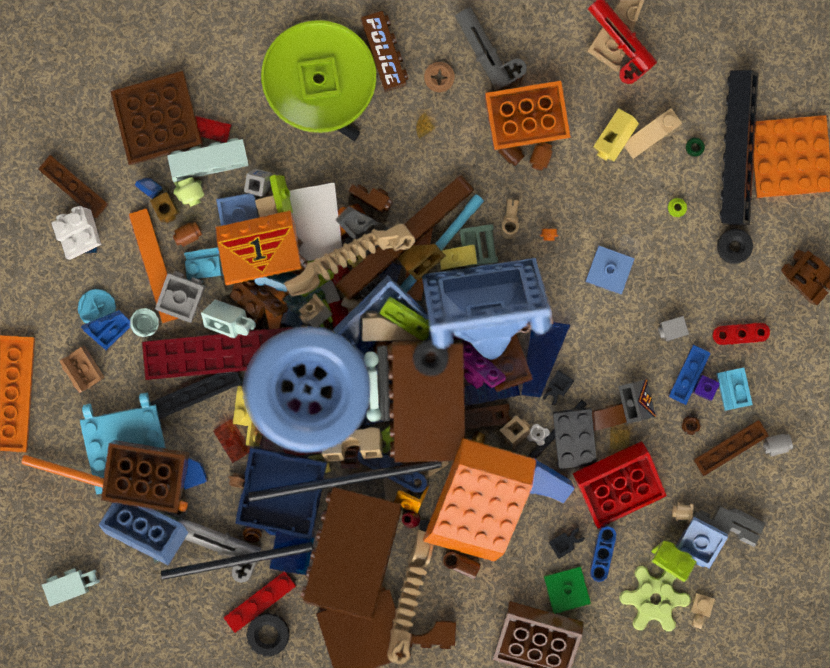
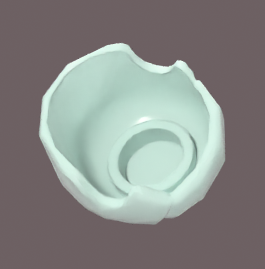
[130,308,159,337]

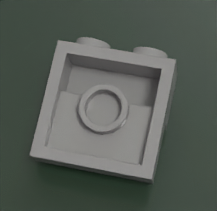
[155,271,206,323]

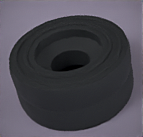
[717,229,753,264]
[413,339,449,376]

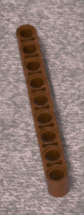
[336,175,474,300]

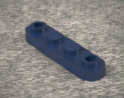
[357,449,428,492]

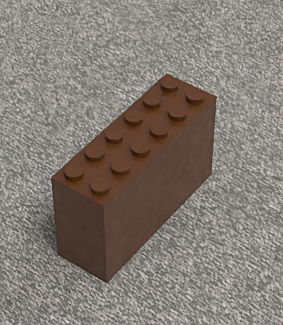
[388,339,465,462]
[301,487,402,621]

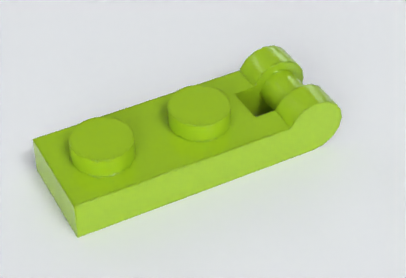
[379,297,431,341]

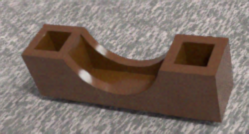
[408,620,456,649]

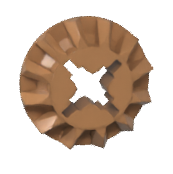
[424,62,455,93]

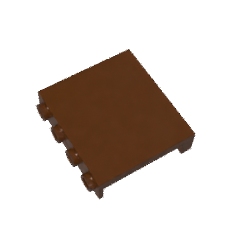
[316,587,411,668]

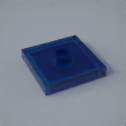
[269,530,314,575]

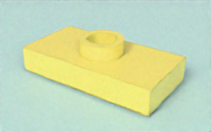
[440,245,477,270]

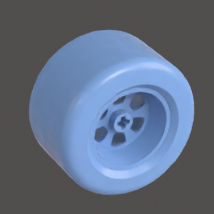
[243,327,371,452]

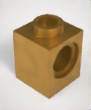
[150,192,179,224]

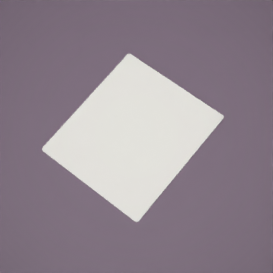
[290,183,342,261]

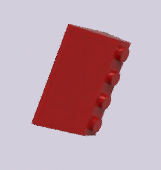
[572,441,667,529]

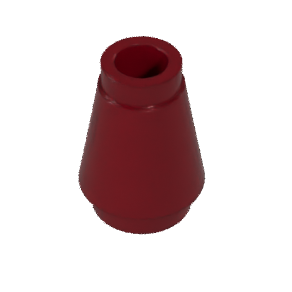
[402,510,420,529]

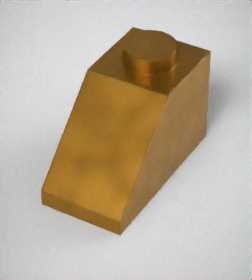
[398,244,446,281]

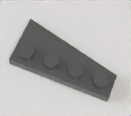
[335,206,391,255]

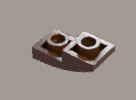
[592,403,627,431]

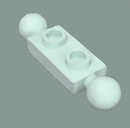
[363,352,381,422]

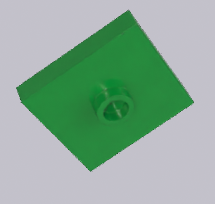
[543,566,591,614]

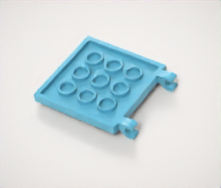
[80,392,166,495]

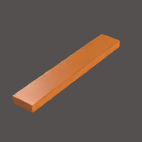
[129,208,179,323]

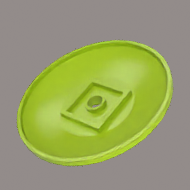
[261,20,376,133]

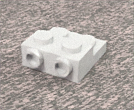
[52,206,101,260]

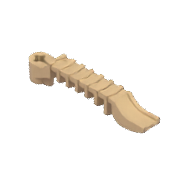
[284,224,415,297]
[387,530,434,664]

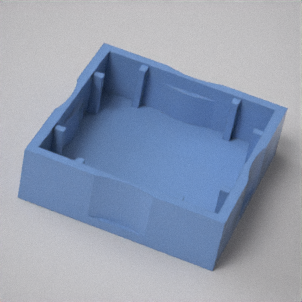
[334,275,432,384]

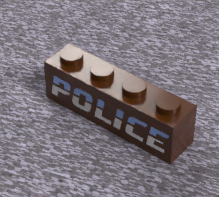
[361,10,409,92]

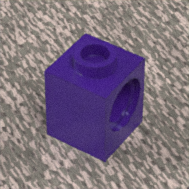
[692,375,720,401]

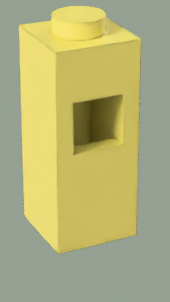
[593,108,639,162]

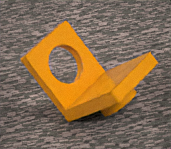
[394,486,429,513]

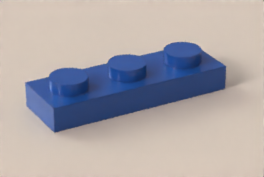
[668,345,711,405]

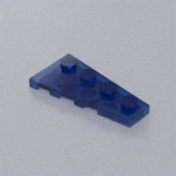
[521,322,570,398]

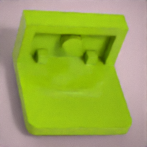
[651,541,697,582]

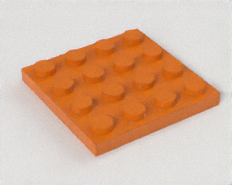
[753,115,830,198]

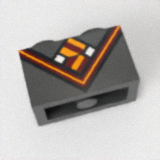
[618,379,656,424]

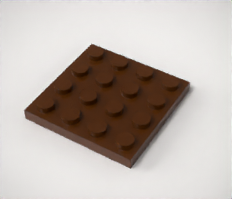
[110,71,203,165]

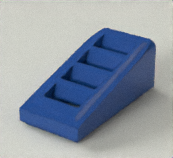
[135,178,163,199]

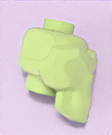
[174,177,204,207]

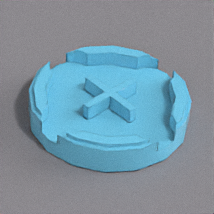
[78,289,116,323]

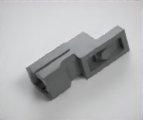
[692,506,766,547]

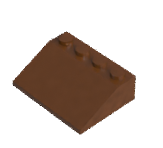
[101,440,190,513]
[493,601,584,668]

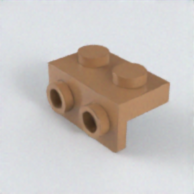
[59,345,105,393]

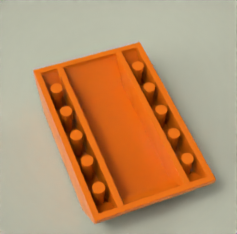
[423,438,536,562]

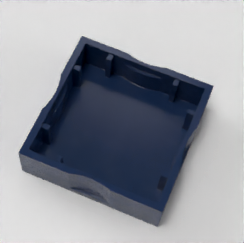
[235,447,328,539]

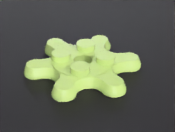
[619,566,691,631]

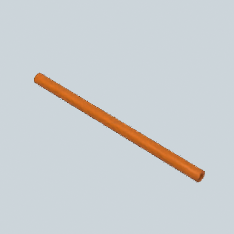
[22,455,188,512]

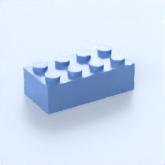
[99,502,189,565]

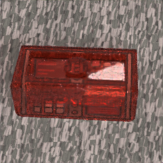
[213,419,250,463]

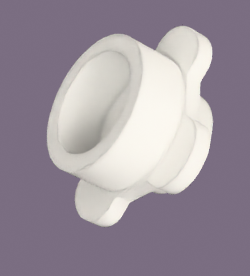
[527,424,550,446]

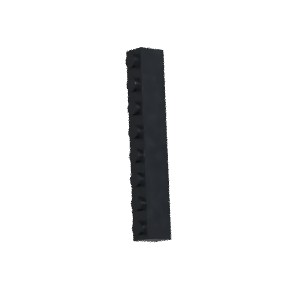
[720,70,759,225]

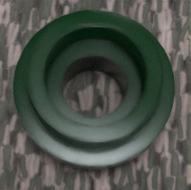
[685,137,705,157]

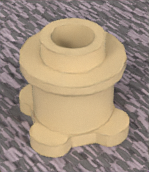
[672,502,694,523]

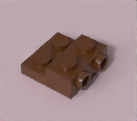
[348,184,393,214]

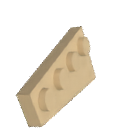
[587,0,644,72]

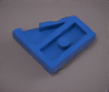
[81,310,130,350]

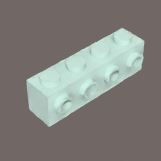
[167,138,248,182]

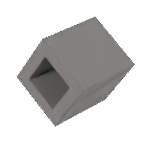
[244,168,273,197]
[658,316,689,341]

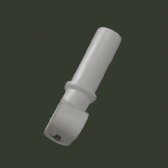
[178,518,262,583]

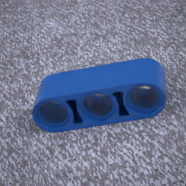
[589,526,616,582]

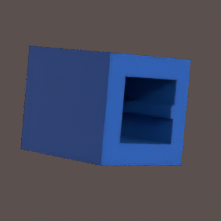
[184,457,208,490]

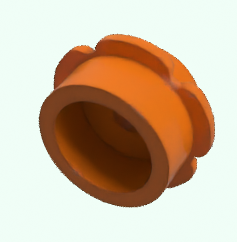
[540,229,559,241]

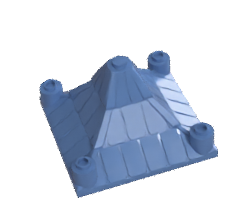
[422,258,551,359]

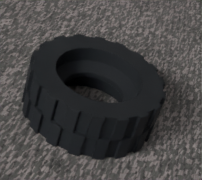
[246,613,290,657]

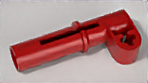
[588,0,657,84]

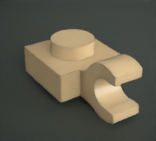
[690,593,715,629]

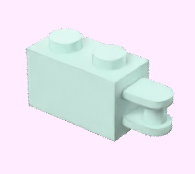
[201,299,256,338]
[42,568,100,606]

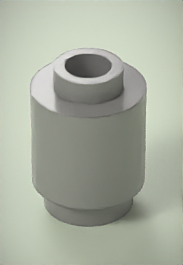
[763,433,793,457]

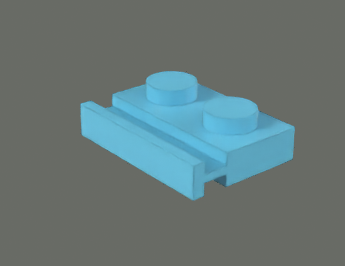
[184,247,223,280]
[716,367,753,411]

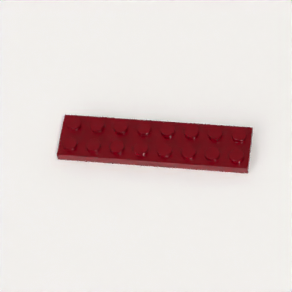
[142,327,298,380]

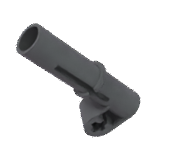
[455,7,527,91]

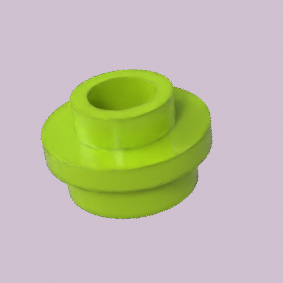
[668,198,687,217]

